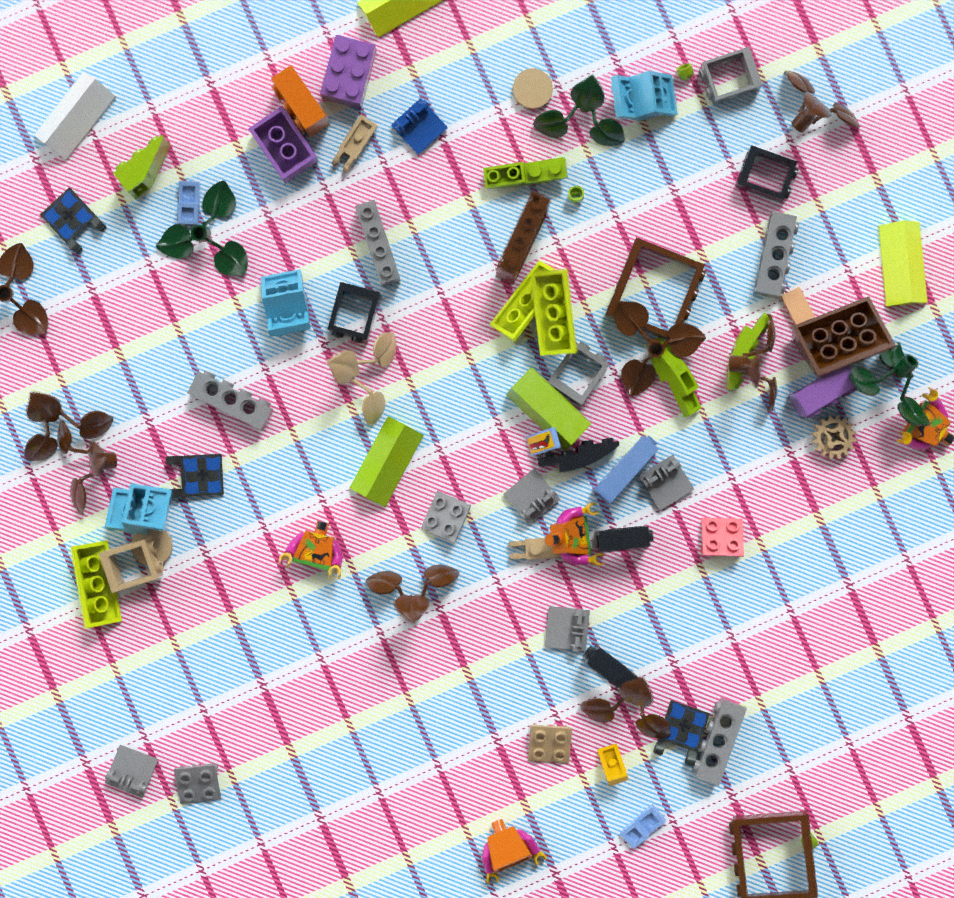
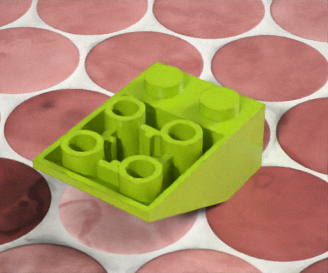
[113,135,171,199]

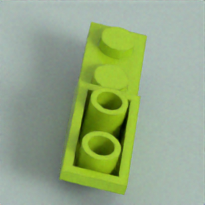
[483,157,568,189]
[726,313,769,391]
[644,337,702,417]

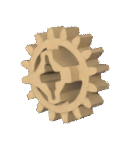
[811,415,857,459]

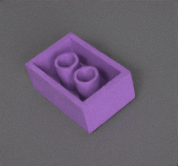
[320,35,377,109]
[248,106,319,184]
[787,366,857,419]

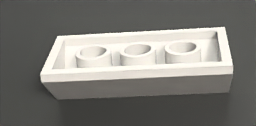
[34,71,116,161]

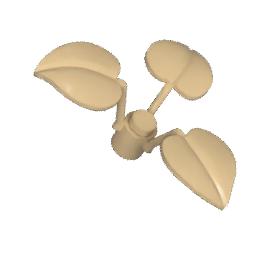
[326,331,397,427]

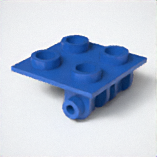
[391,98,448,155]

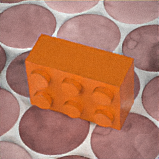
[271,65,330,138]

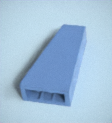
[592,435,658,504]

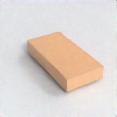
[780,287,815,325]

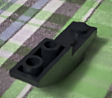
[537,438,619,473]

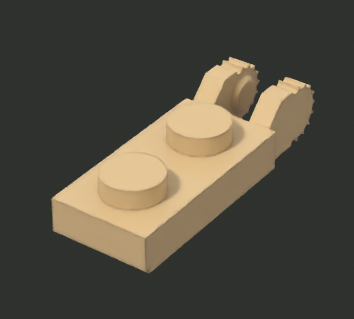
[332,115,378,173]
[508,538,561,560]

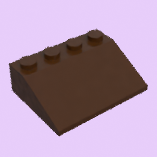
[792,296,896,378]

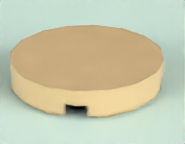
[512,68,553,110]
[132,529,173,566]

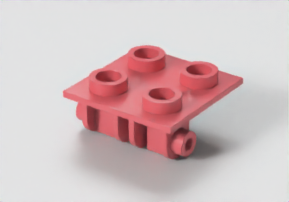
[701,517,744,557]

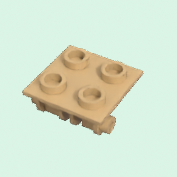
[528,723,572,763]

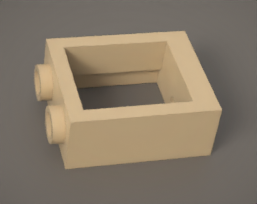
[99,536,164,593]

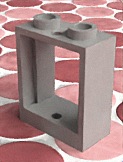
[699,47,762,105]
[548,341,609,406]

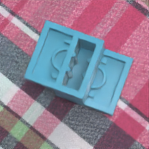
[611,71,678,121]
[261,269,310,337]
[105,483,172,535]

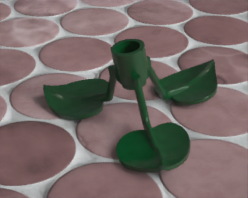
[533,74,625,146]
[156,180,248,276]
[849,342,931,426]

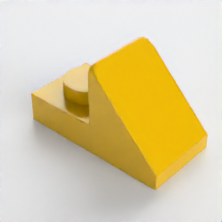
[597,743,629,786]

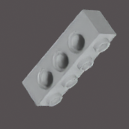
[355,200,401,287]
[753,211,799,299]
[187,370,274,431]
[691,698,747,786]

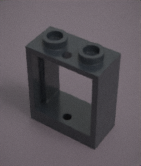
[735,145,799,204]
[328,282,381,344]
[596,525,654,552]
[583,644,639,688]

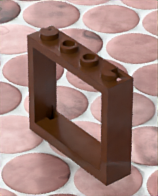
[495,191,551,286]
[605,237,706,340]
[729,810,818,898]

